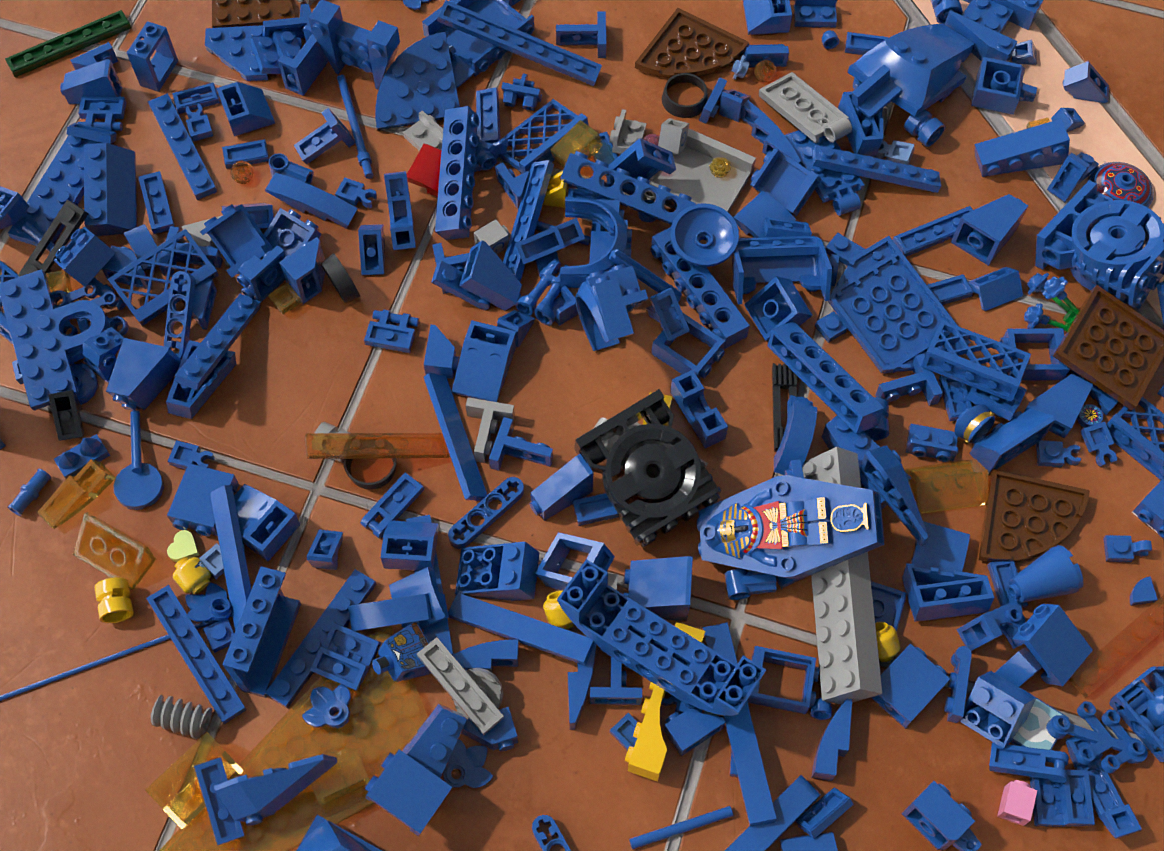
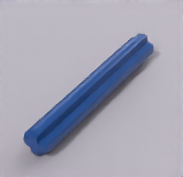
[609,249,682,302]

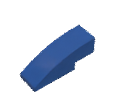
[515,218,585,265]
[348,593,432,631]
[452,639,519,673]
[811,699,852,781]

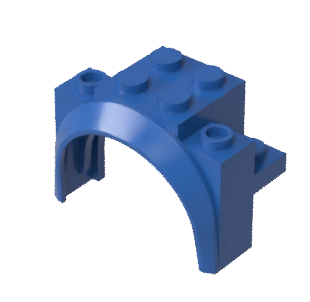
[560,197,632,288]
[575,264,648,351]

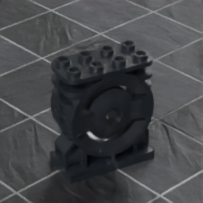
[574,389,722,547]

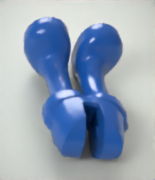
[515,259,568,326]

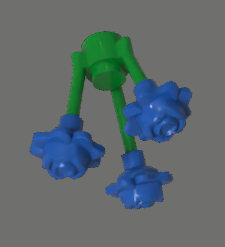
[1024,273,1080,332]

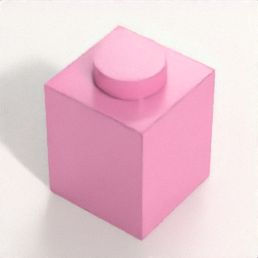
[997,780,1037,826]

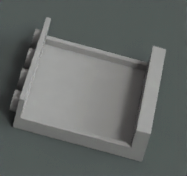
[644,129,756,213]

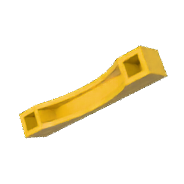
[625,622,705,782]

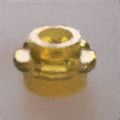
[709,157,731,178]

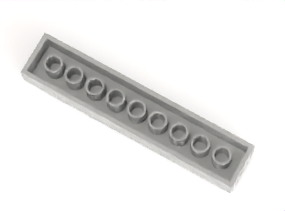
[802,447,882,705]

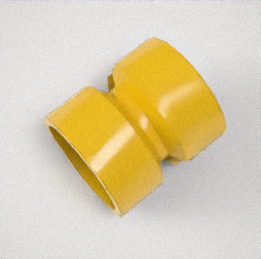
[94,577,134,623]

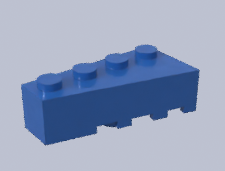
[975,119,1070,177]
[821,415,911,510]
[402,704,467,778]

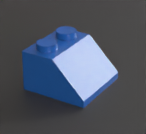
[744,276,812,341]

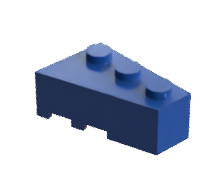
[838,91,884,157]
[166,340,236,419]
[902,563,994,622]

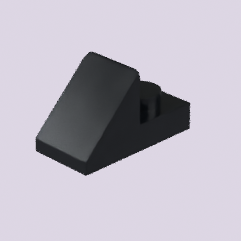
[48,390,85,441]

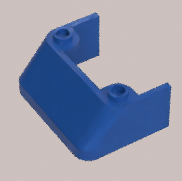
[732,236,832,305]

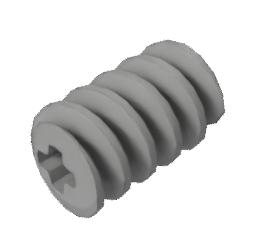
[151,694,212,739]

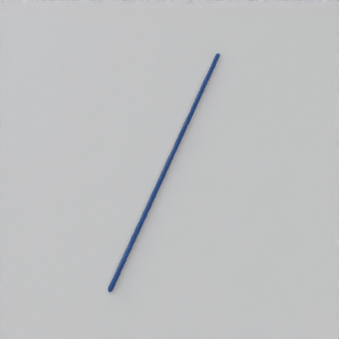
[0,614,232,701]

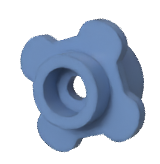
[732,55,749,80]

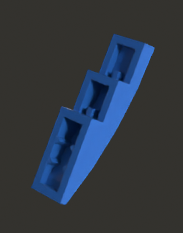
[741,100,801,164]
[265,172,358,228]
[568,636,596,730]

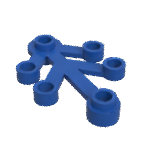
[51,283,129,337]
[1046,701,1148,773]

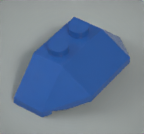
[0,186,29,229]

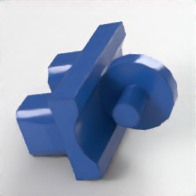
[501,73,542,111]

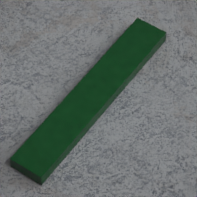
[5,10,131,77]

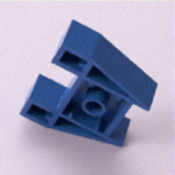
[308,0,400,90]
[945,0,1043,62]

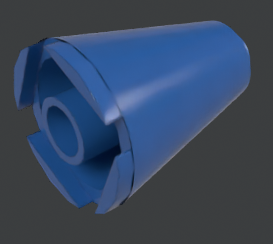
[1008,545,1083,602]

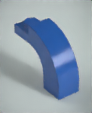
[384,171,416,250]
[774,395,817,475]

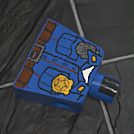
[372,621,431,682]

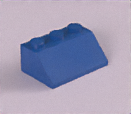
[969,408,1056,475]

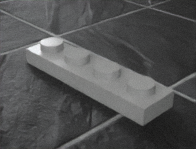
[417,638,504,735]

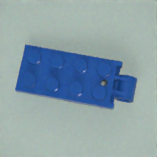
[785,130,865,216]

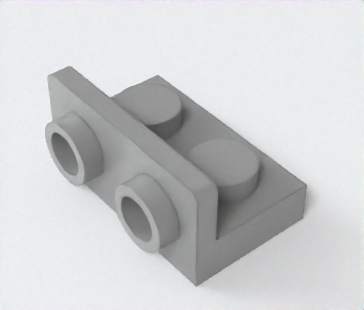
[610,109,647,154]
[403,111,443,151]

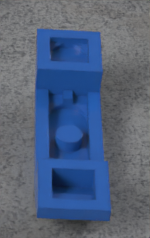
[1066,736,1142,839]

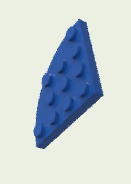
[375,32,460,130]

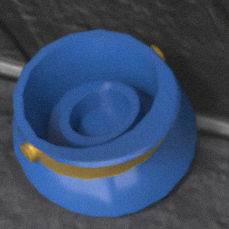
[955,404,995,444]

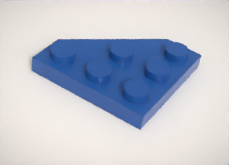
[205,26,268,81]

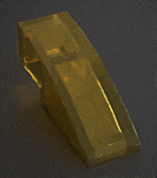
[37,459,116,529]

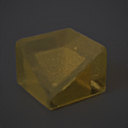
[46,270,72,293]

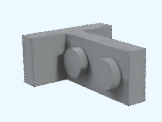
[466,397,515,463]

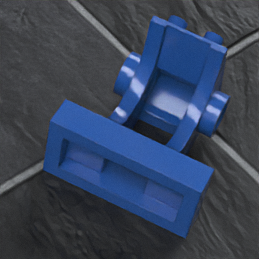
[83,327,124,384]
[956,604,1026,651]

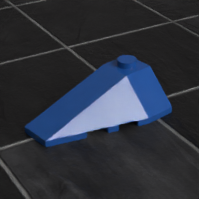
[214,754,337,825]

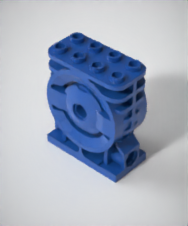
[1035,180,1164,307]

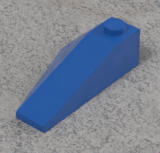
[861,445,929,547]

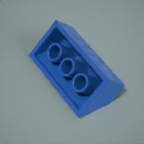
[84,143,137,236]

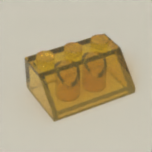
[145,732,244,829]

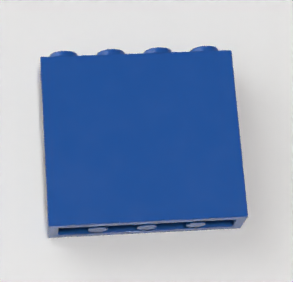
[422,0,535,77]
[222,566,301,698]

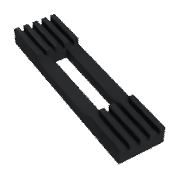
[18,200,89,277]
[772,363,797,452]

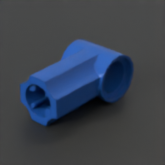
[269,153,314,184]
[725,569,777,600]

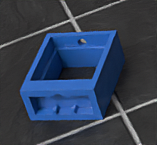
[127,21,178,92]
[651,312,725,380]
[1000,328,1070,380]
[535,532,615,590]
[747,646,819,714]

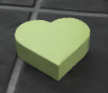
[167,530,199,562]

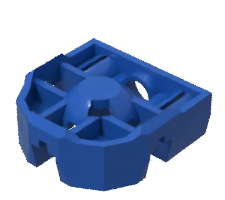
[1109,666,1164,762]

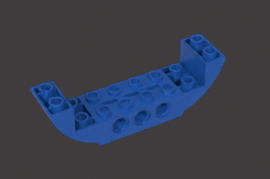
[557,559,766,716]

